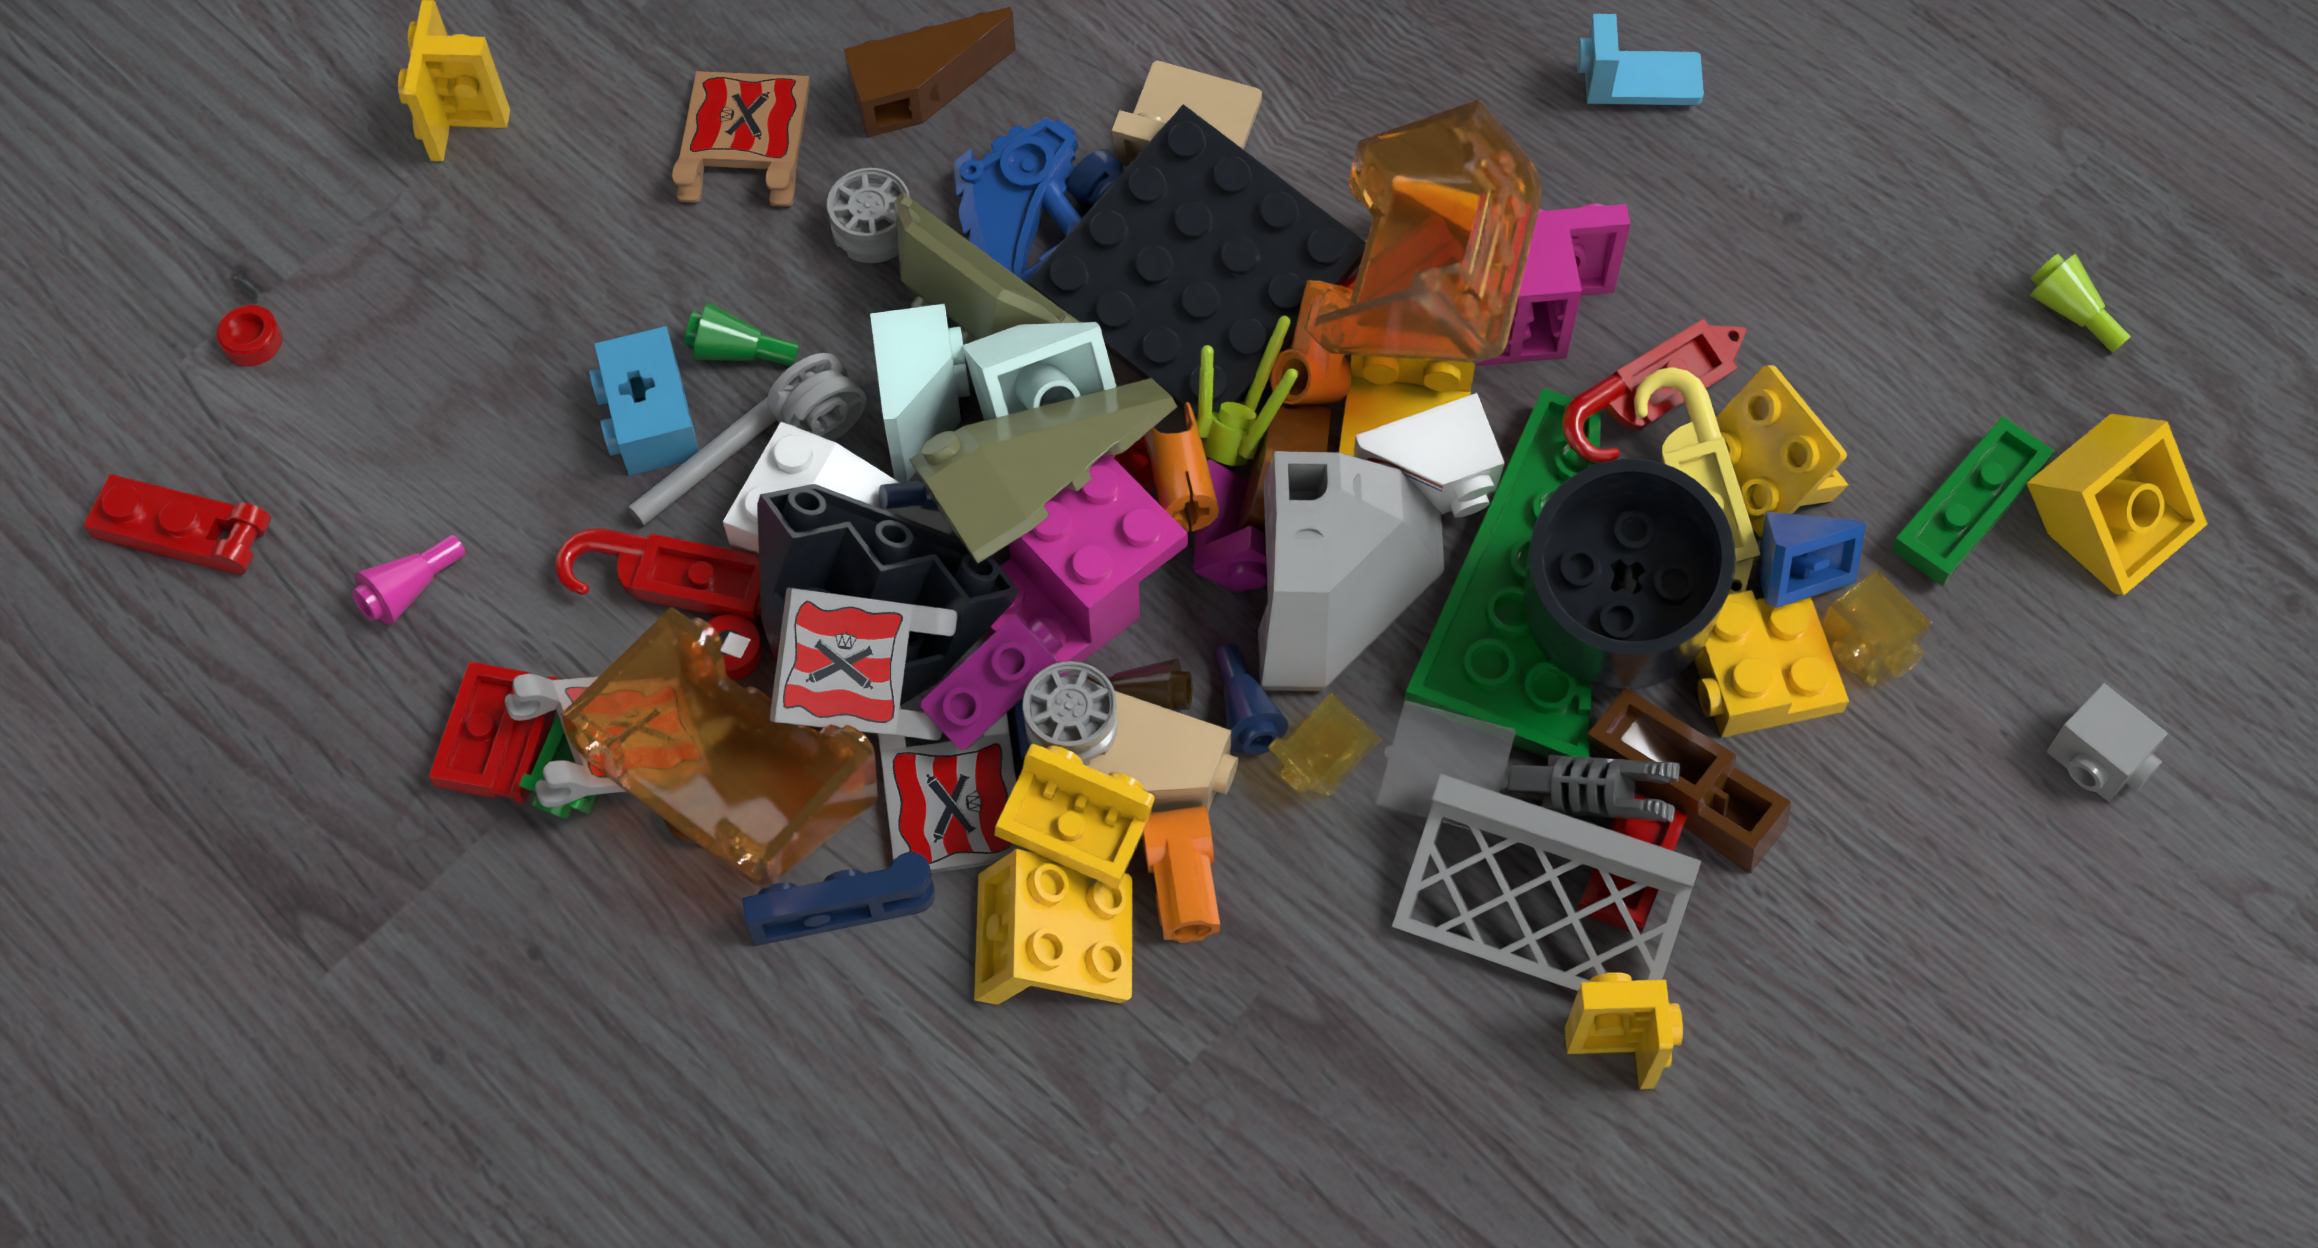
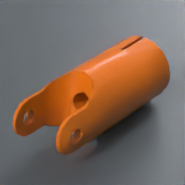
[1143,402,1219,532]

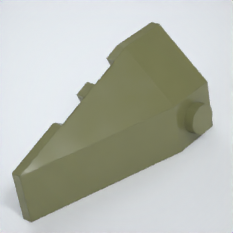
[909,378,1177,563]

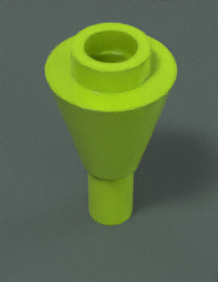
[2029,254,2131,354]

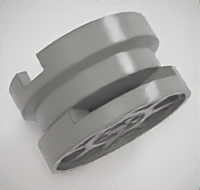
[827,168,910,263]
[767,353,867,441]
[1023,661,1118,766]

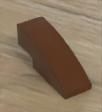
[1587,688,1791,873]

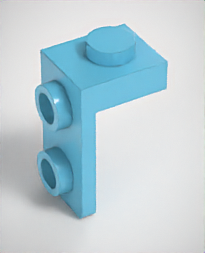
[1577,14,1704,105]

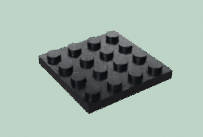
[1027,104,1369,419]

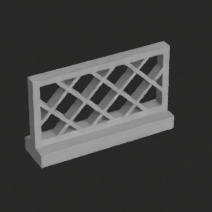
[1392,774,1702,991]

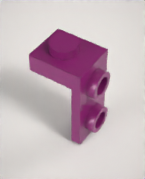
[1194,459,1267,594]
[920,615,1063,750]

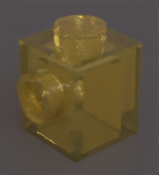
[1821,570,1932,687]

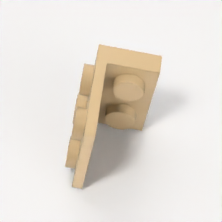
[1112,61,1262,167]

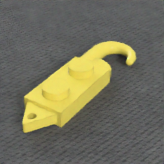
[1634,367,1761,595]

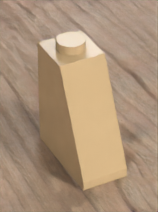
[1087,686,1238,813]

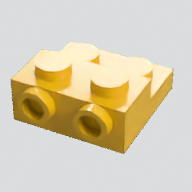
[1694,590,1849,738]

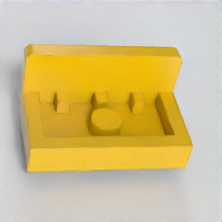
[994,744,1155,889]
[1565,973,1683,1090]

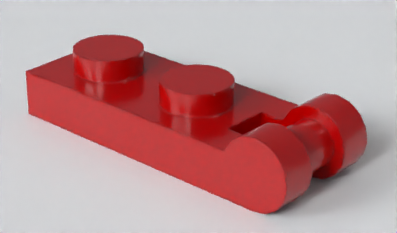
[83,474,271,575]

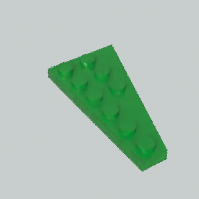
[1404,387,1601,759]

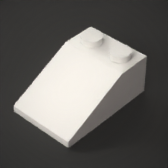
[723,422,952,555]

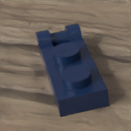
[742,852,935,946]

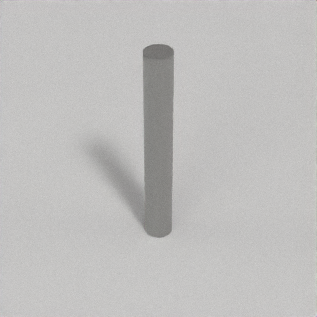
[627,396,777,526]

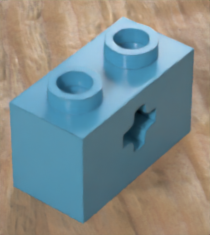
[589,326,699,476]

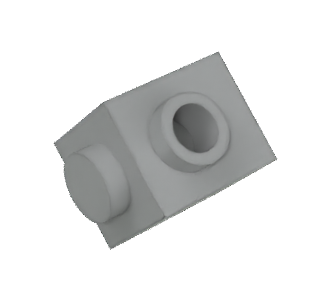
[2046,683,2169,802]

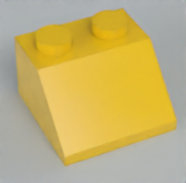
[2027,414,2208,596]

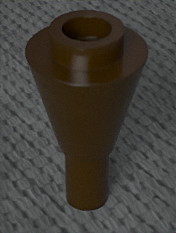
[1074,658,1193,713]

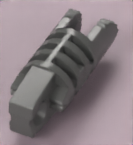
[1508,755,1680,822]

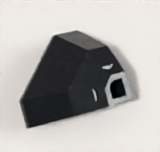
[757,484,1019,738]

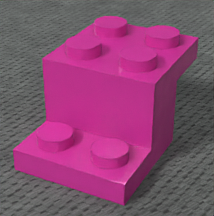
[1446,203,1631,366]
[987,454,1188,677]

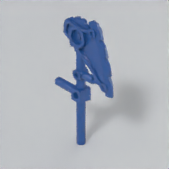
[954,117,1082,283]

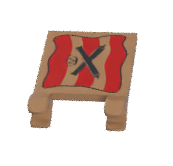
[672,71,811,207]

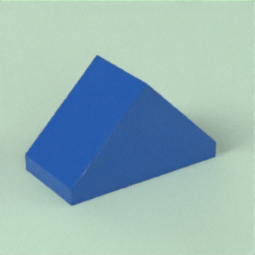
[1757,512,1866,608]

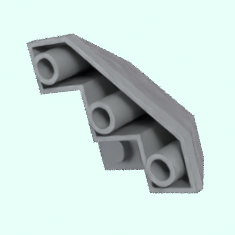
[1258,451,1445,691]

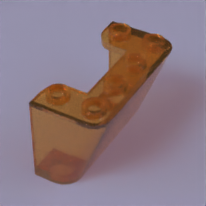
[561,606,878,888]

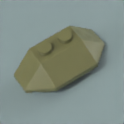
[895,192,1080,345]

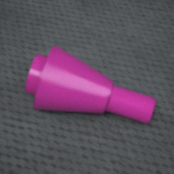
[351,534,466,626]

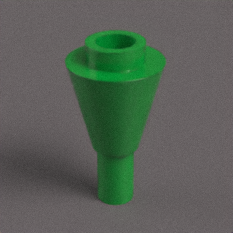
[685,302,800,367]

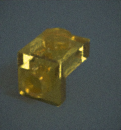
[1268,693,1383,796]

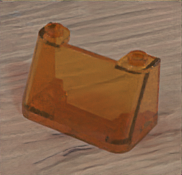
[1304,99,1542,363]

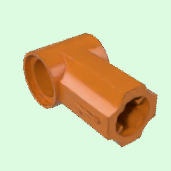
[1270,280,1358,405]
[1142,805,1220,943]

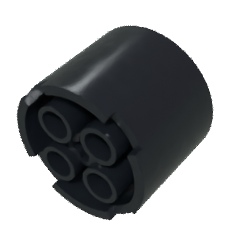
[1524,458,1736,690]

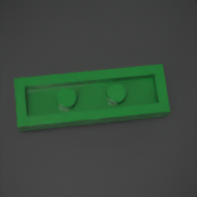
[1891,416,2055,586]

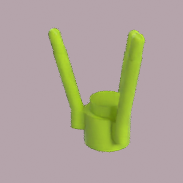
[1196,316,1298,466]

